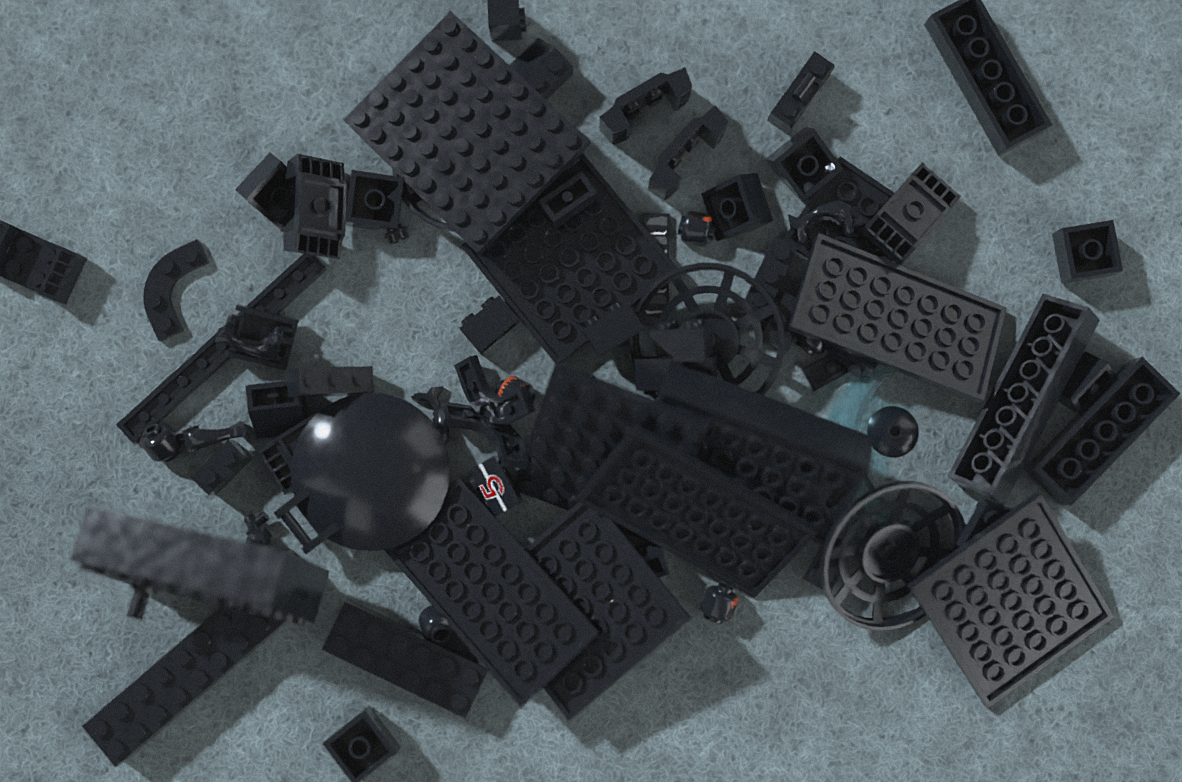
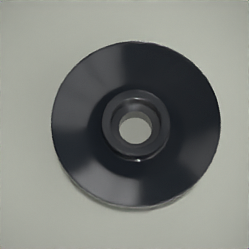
[867,406,919,458]

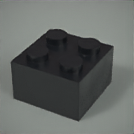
[1052,220,1123,284]
[322,705,401,782]

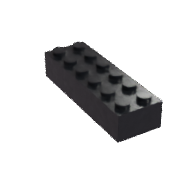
[924,0,1052,157]
[1024,357,1181,506]
[322,599,488,719]

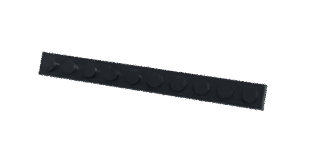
[116,254,327,444]

